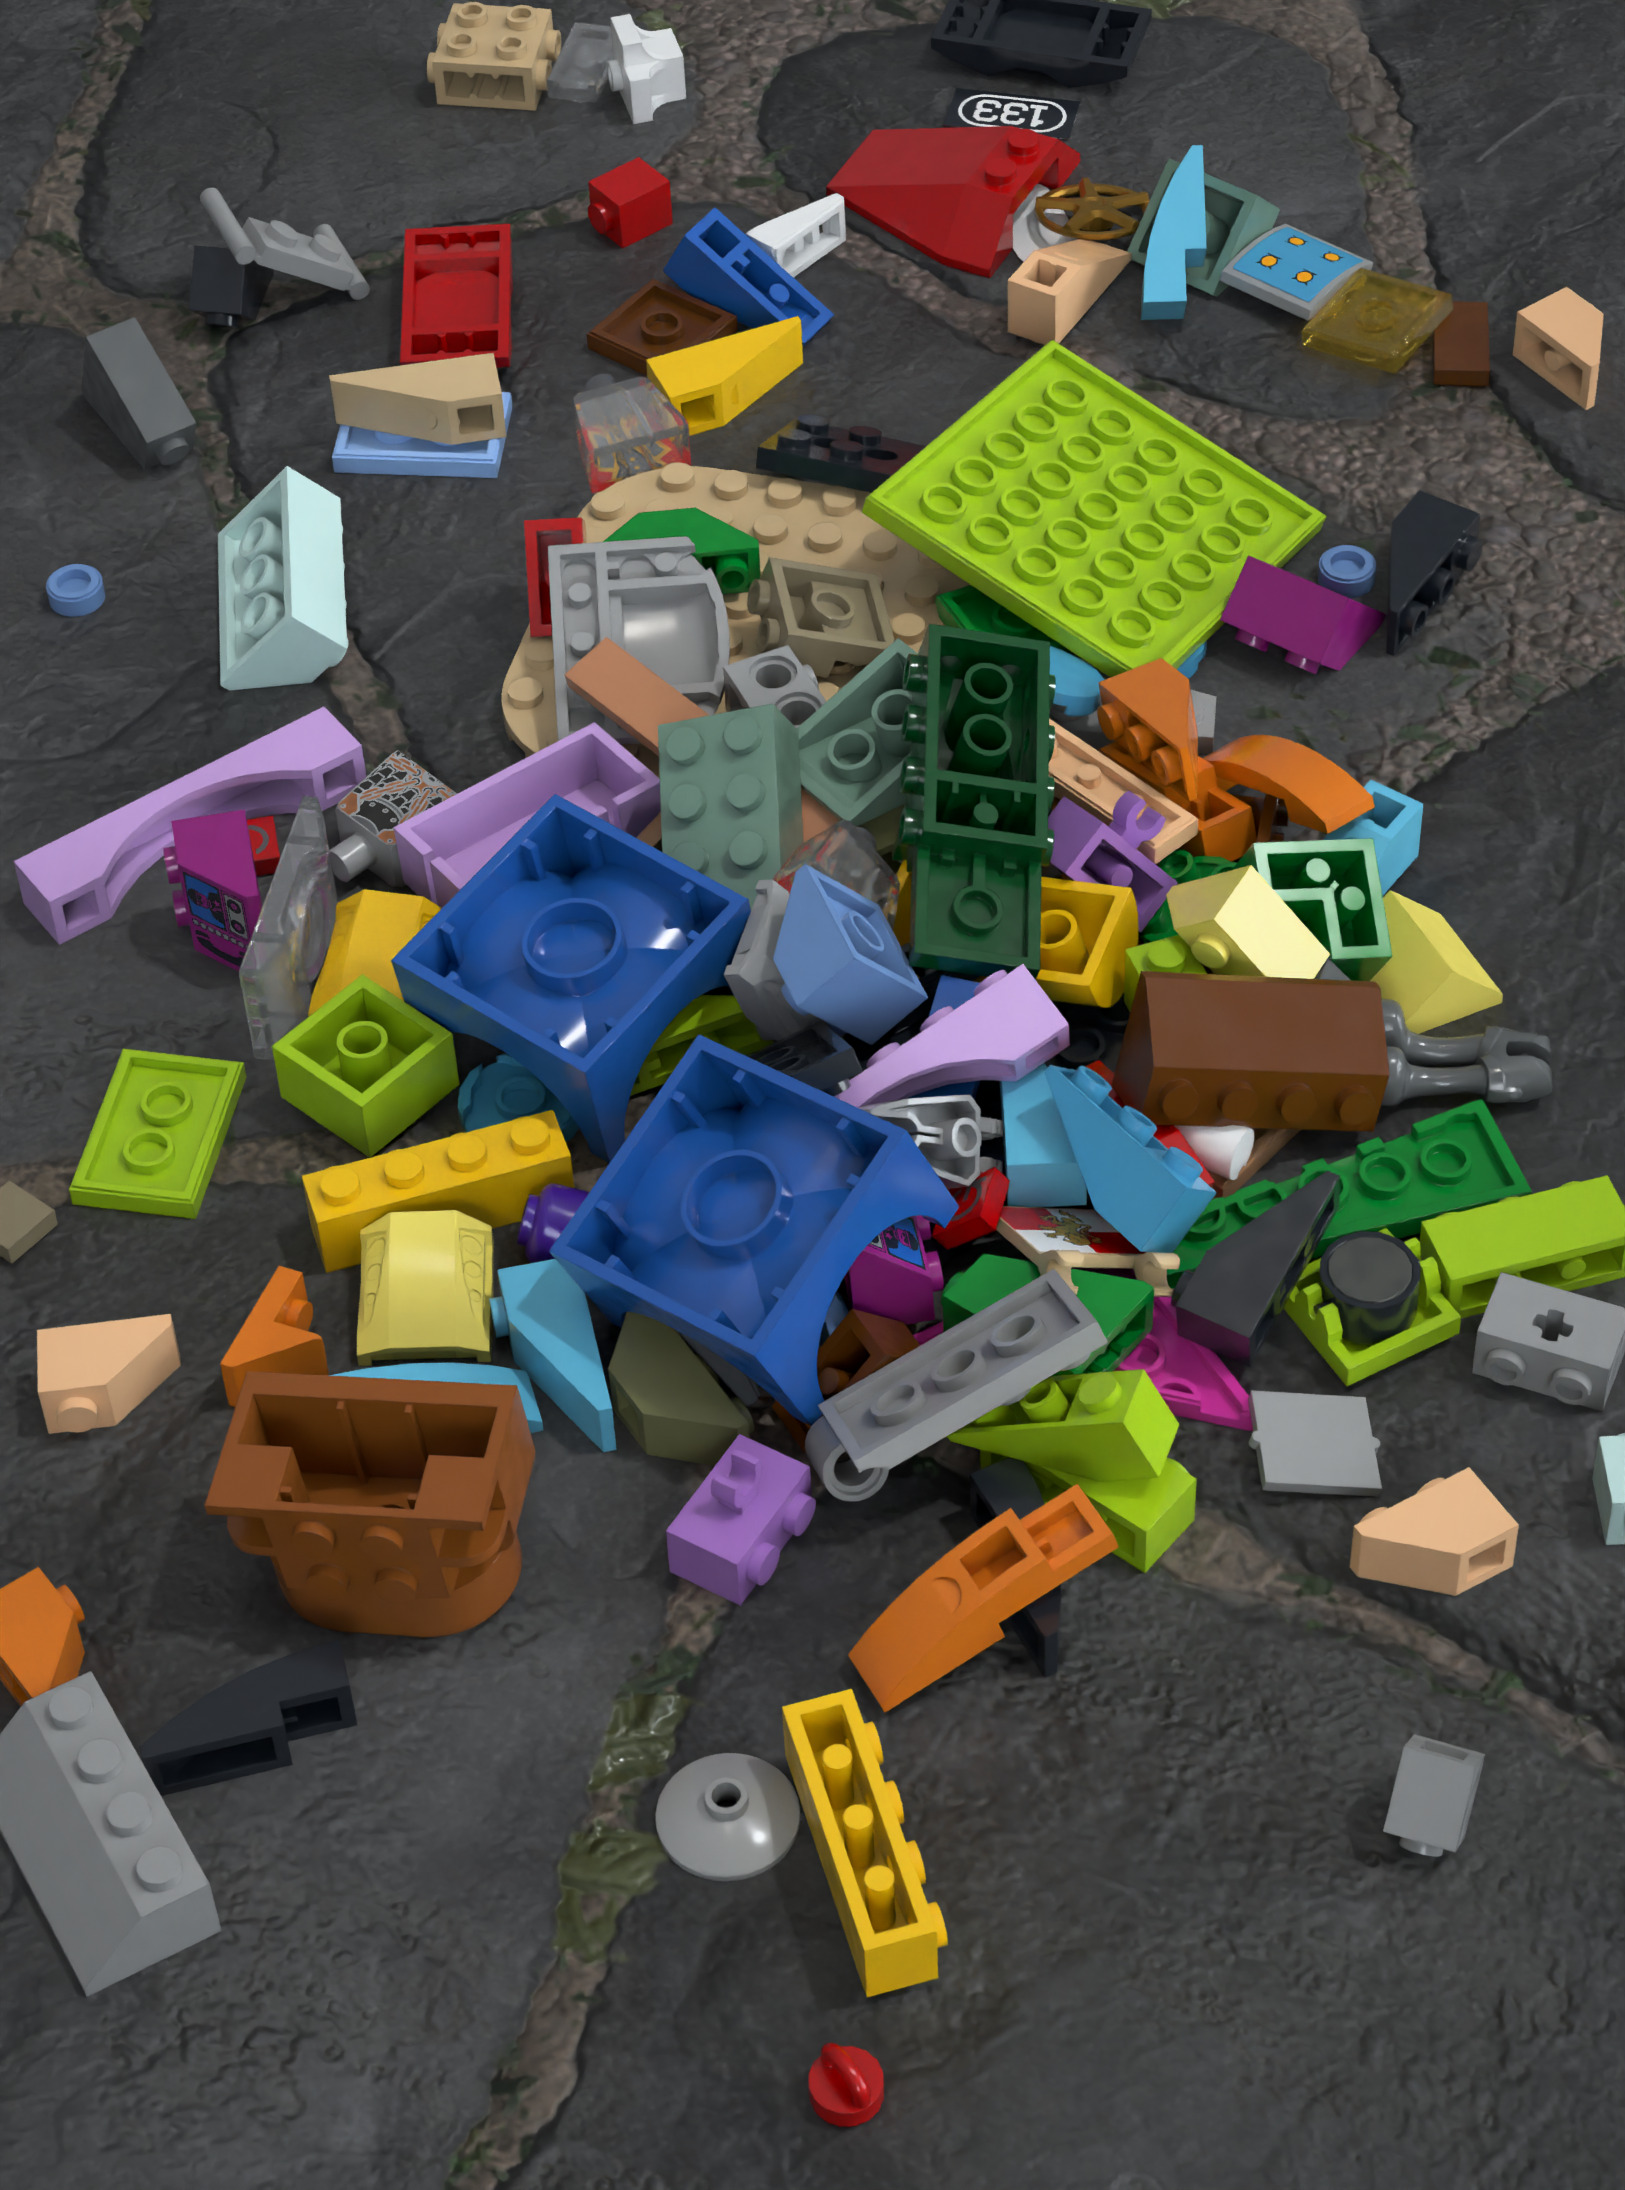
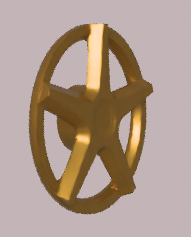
[1035,178,1149,240]

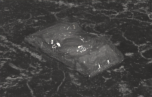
[239,796,338,1060]

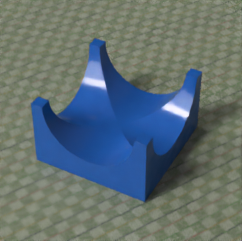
[391,794,751,1163]
[549,1034,959,1426]

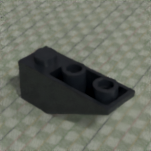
[1386,490,1483,656]

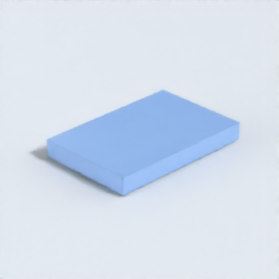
[332,392,512,478]

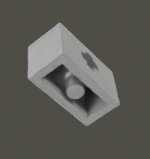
[1472,1272,1625,1411]

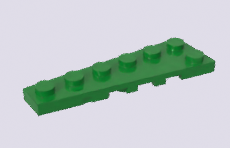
[1166,1099,1532,1289]

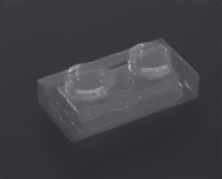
[547,22,614,103]

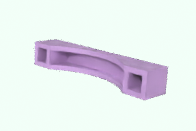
[14,707,366,945]
[834,964,1070,1108]

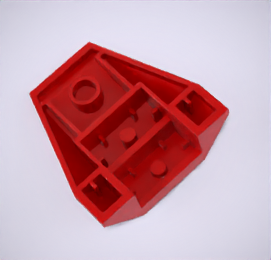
[826,126,1080,278]

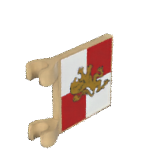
[996,1206,1180,1297]

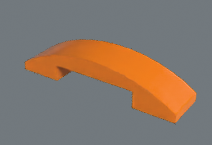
[1202,735,1375,834]

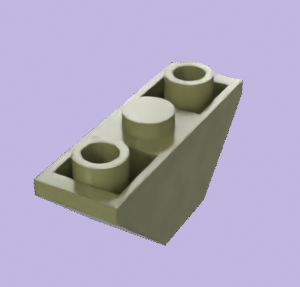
[608,1312,755,1466]

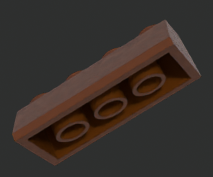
[1111,971,1390,1132]

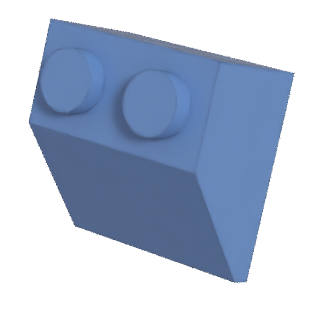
[773,864,928,1045]

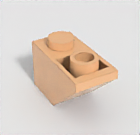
[1350,1467,1519,1596]

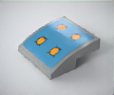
[1219,224,1374,321]

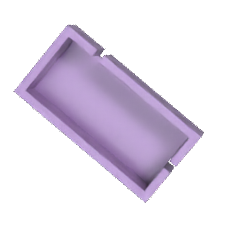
[393,722,661,908]

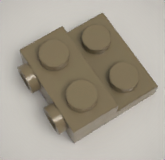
[747,557,895,678]

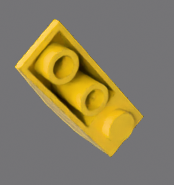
[646,316,803,441]

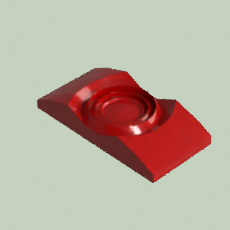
[400,224,513,368]

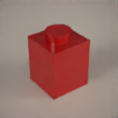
[588,157,673,249]

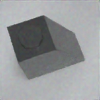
[81,317,197,470]

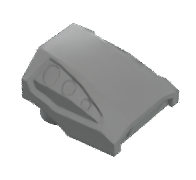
[724,879,845,1041]

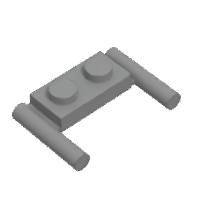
[200,188,370,300]

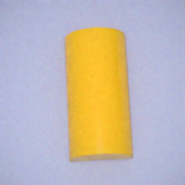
[881,860,1138,1008]

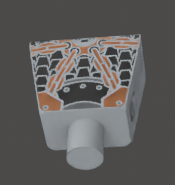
[326,750,457,887]

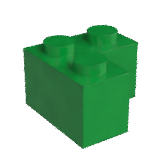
[1232,838,1393,981]

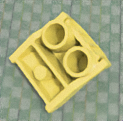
[357,1210,494,1366]

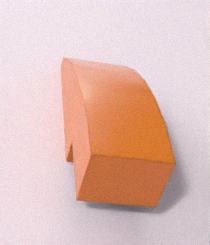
[1099,741,1257,862]

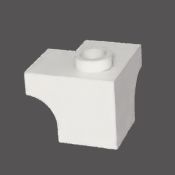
[606,14,686,124]

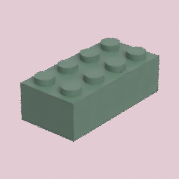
[658,703,804,910]

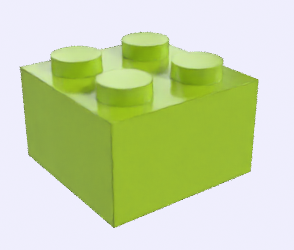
[272,974,460,1158]

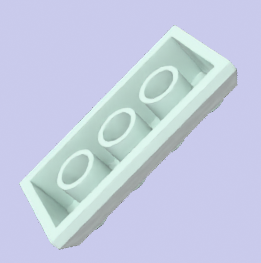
[218,466,348,691]

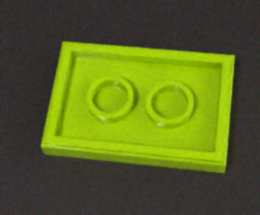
[69,1049,247,1219]

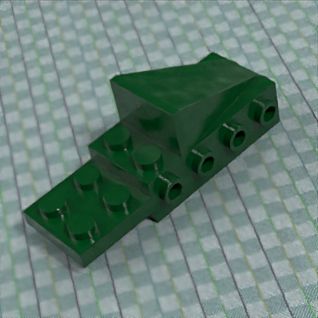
[892,624,1056,980]

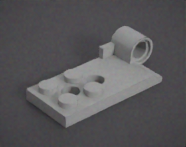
[805,1269,1108,1502]

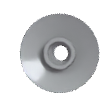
[655,1753,801,1882]

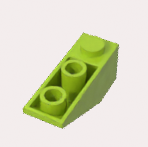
[947,1369,1180,1481]

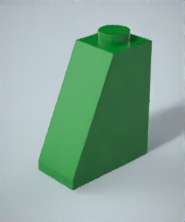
[941,1254,1154,1376]

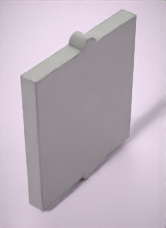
[1248,1390,1382,1497]

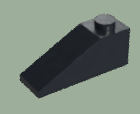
[1171,1170,1340,1367]

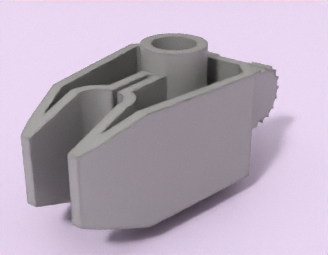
[858,1095,1003,1189]

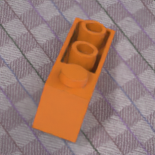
[1097,658,1198,802]

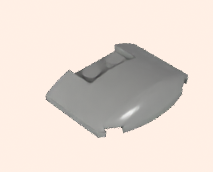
[548,536,730,745]

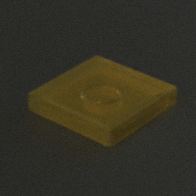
[1301,268,1453,374]

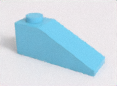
[999,1063,1087,1207]
[489,1259,617,1452]

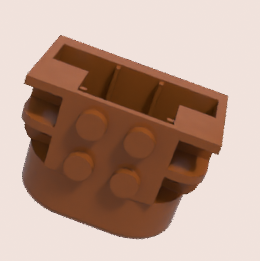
[204,1371,535,1637]

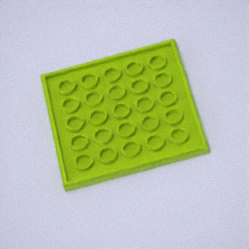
[861,340,1326,677]

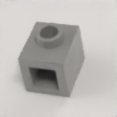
[1383,1734,1485,1857]

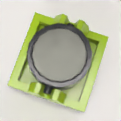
[1283,1228,1461,1386]

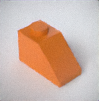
[0,1567,85,1707]

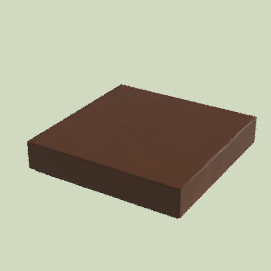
[586,279,738,376]

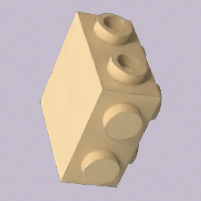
[427,2,561,111]

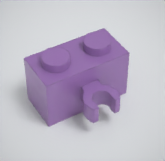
[1048,791,1178,932]
[666,1434,816,1606]

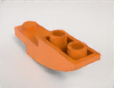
[848,1484,1119,1713]

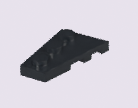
[746,1021,863,1096]

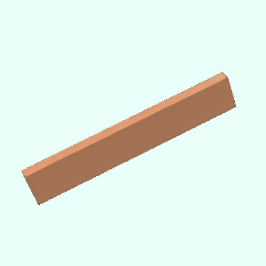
[564,637,860,873]

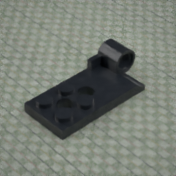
[756,415,926,493]

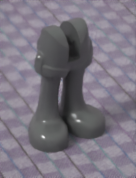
[1381,999,1553,1106]

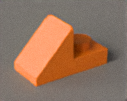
[220,1266,329,1407]

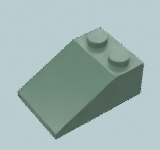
[796,638,918,830]

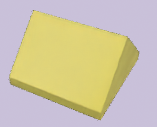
[1370,890,1503,1034]

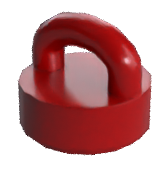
[808,2042,884,2127]

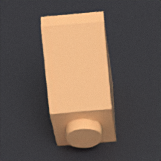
[1513,287,1604,410]
[37,1314,181,1434]

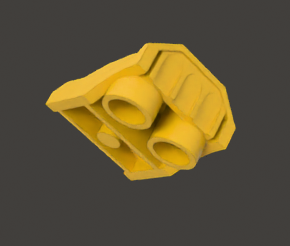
[308,889,442,1017]

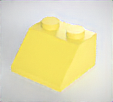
[1166,865,1330,979]

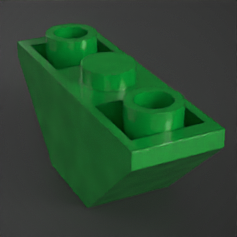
[603,507,761,595]

